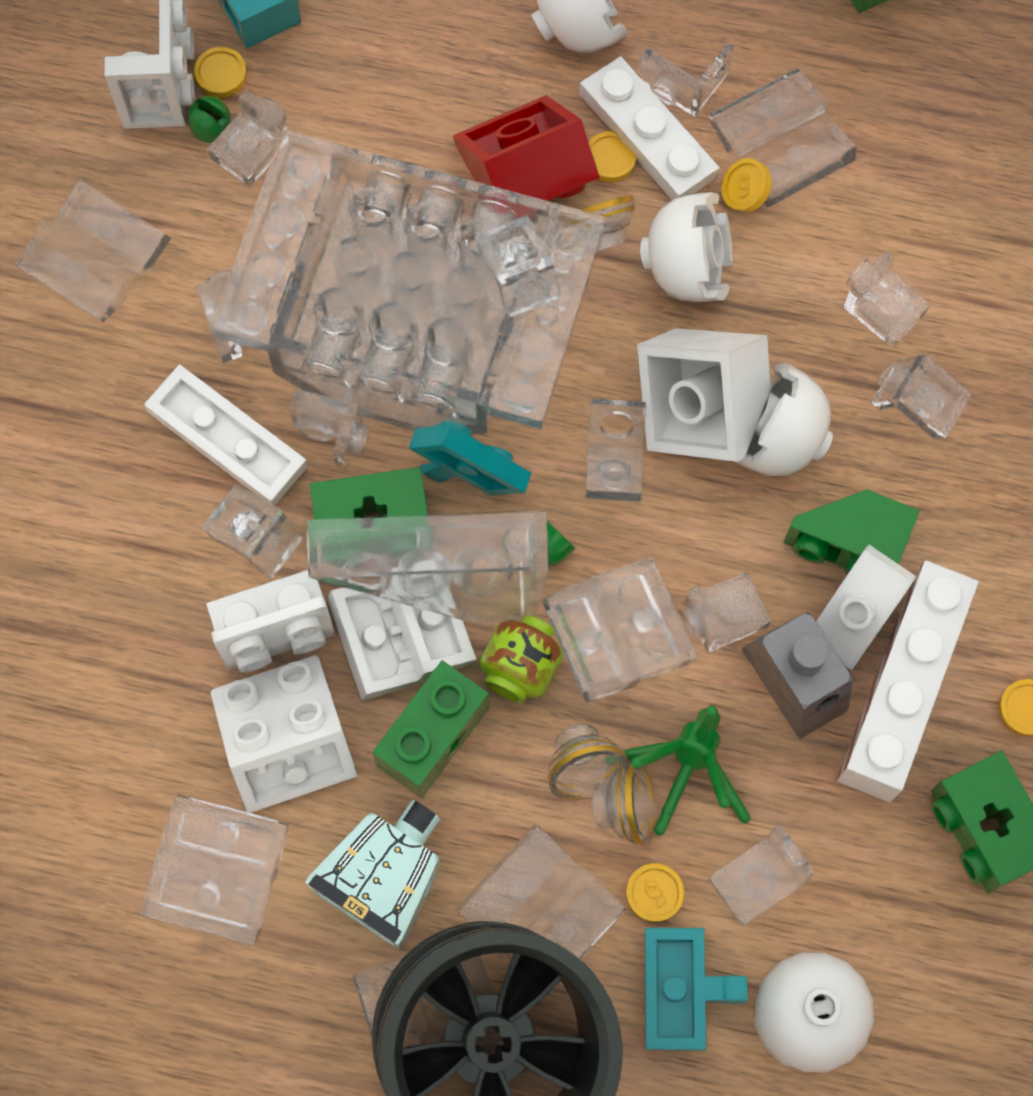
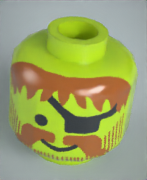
[479,615,563,704]

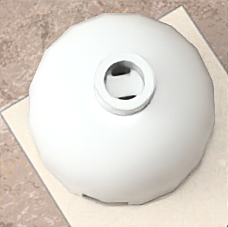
[531,0,628,53]
[640,192,733,302]
[735,362,833,476]
[754,952,874,1073]

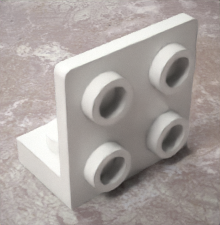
[104,0,195,129]
[206,568,335,672]
[210,655,358,814]

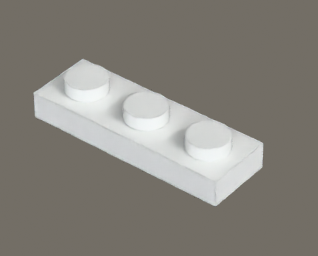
[578,56,720,200]
[144,364,308,508]

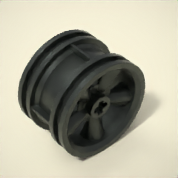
[372,921,623,1096]

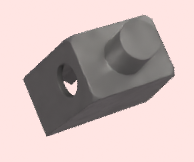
[742,611,853,740]

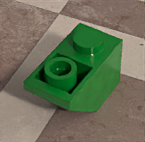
[783,489,920,575]

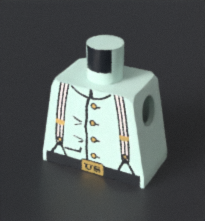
[305,800,441,951]

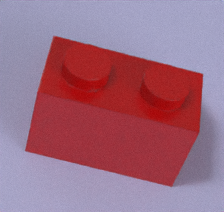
[453,95,600,220]

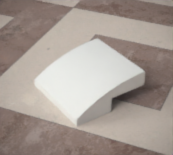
[327,557,477,701]

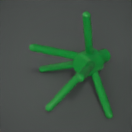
[607,705,751,836]

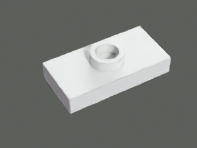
[816,545,917,671]

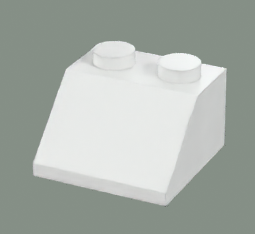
[637,328,771,462]

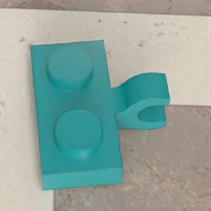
[409,421,531,496]
[645,928,748,1051]

